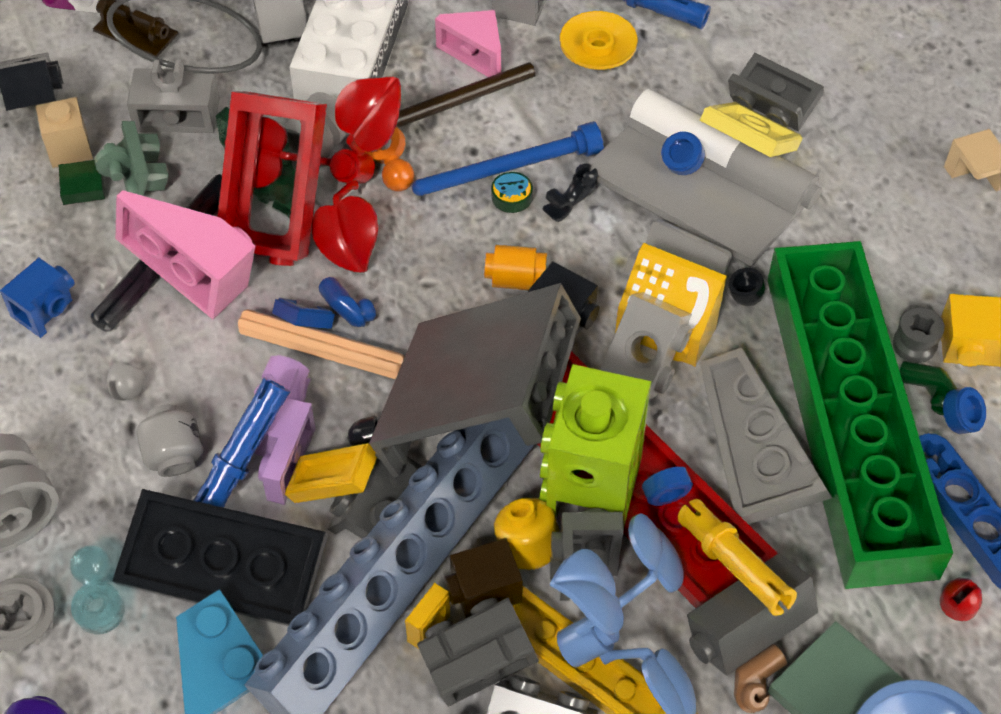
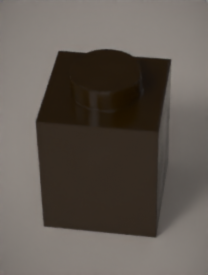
[444,538,523,619]

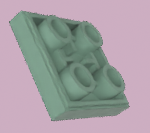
[768,621,906,714]

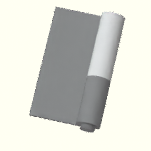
[588,89,822,267]

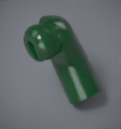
[900,361,958,415]

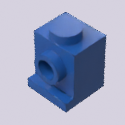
[0,257,75,338]

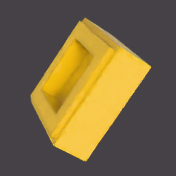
[405,583,451,649]

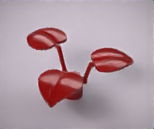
[224,77,401,273]

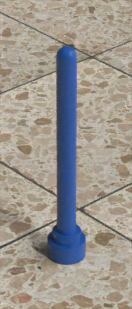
[412,121,604,196]

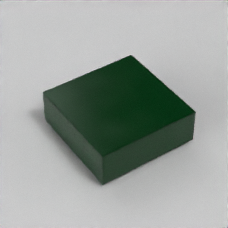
[58,160,105,205]

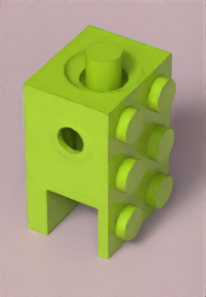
[539,364,651,530]

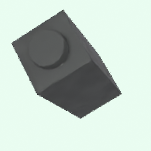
[687,553,818,676]

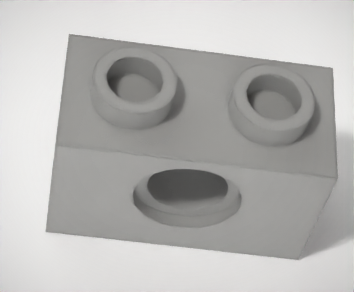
[600,292,692,399]

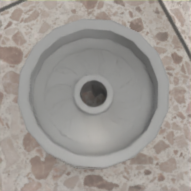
[0,434,59,553]

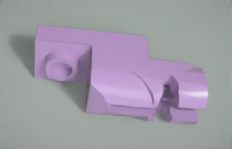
[254,355,316,505]

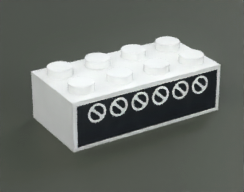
[289,0,409,100]

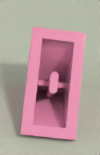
[435,10,501,77]

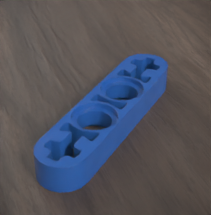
[919,433,1001,590]

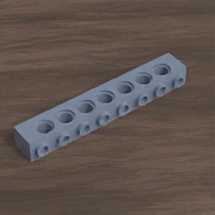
[244,417,535,714]

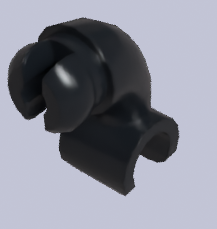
[542,163,598,222]

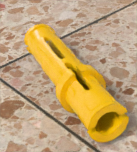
[678,499,797,616]

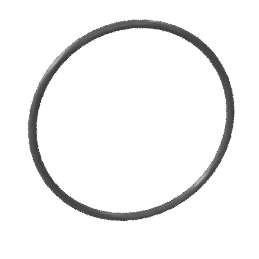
[107,0,262,74]

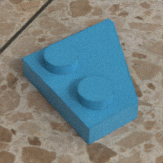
[176,589,263,714]

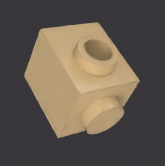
[36,97,93,168]

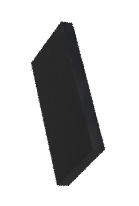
[112,489,328,626]

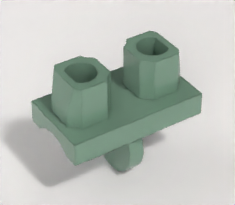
[95,121,168,196]

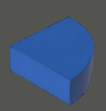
[272,298,335,329]

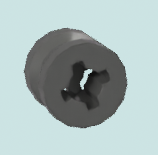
[893,307,945,363]

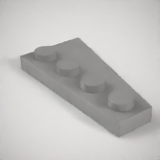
[699,347,832,524]

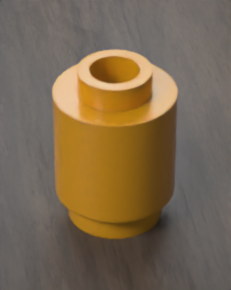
[484,244,547,290]

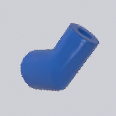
[318,277,376,327]

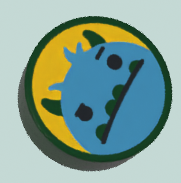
[491,172,533,213]

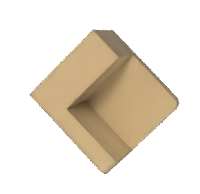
[944,129,1001,192]

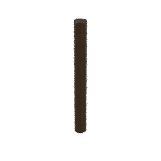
[396,62,535,128]

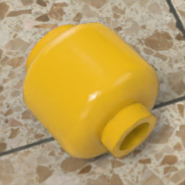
[494,498,560,570]

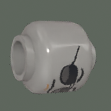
[136,404,203,477]

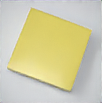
[699,102,803,157]

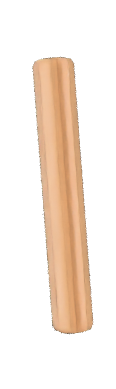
[237,309,405,379]

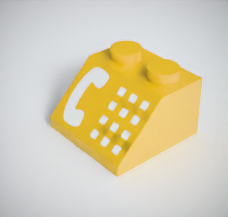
[615,243,726,367]

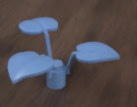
[550,513,696,714]

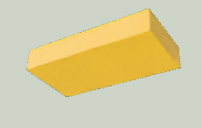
[285,443,377,503]

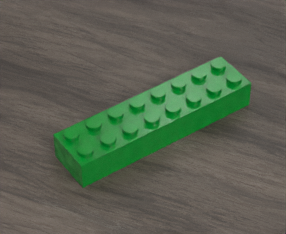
[767,241,953,589]

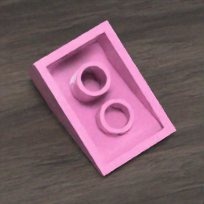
[115,190,255,319]

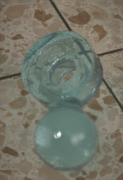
[70,545,125,635]

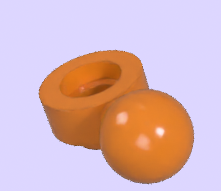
[365,126,415,192]

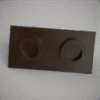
[93,0,179,57]

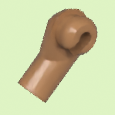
[734,644,787,713]

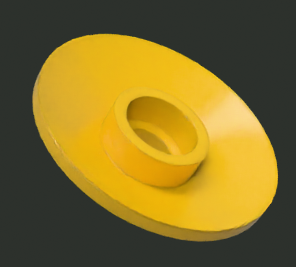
[560,11,638,70]

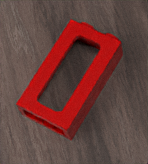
[217,91,327,266]

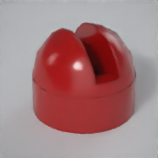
[939,577,982,621]

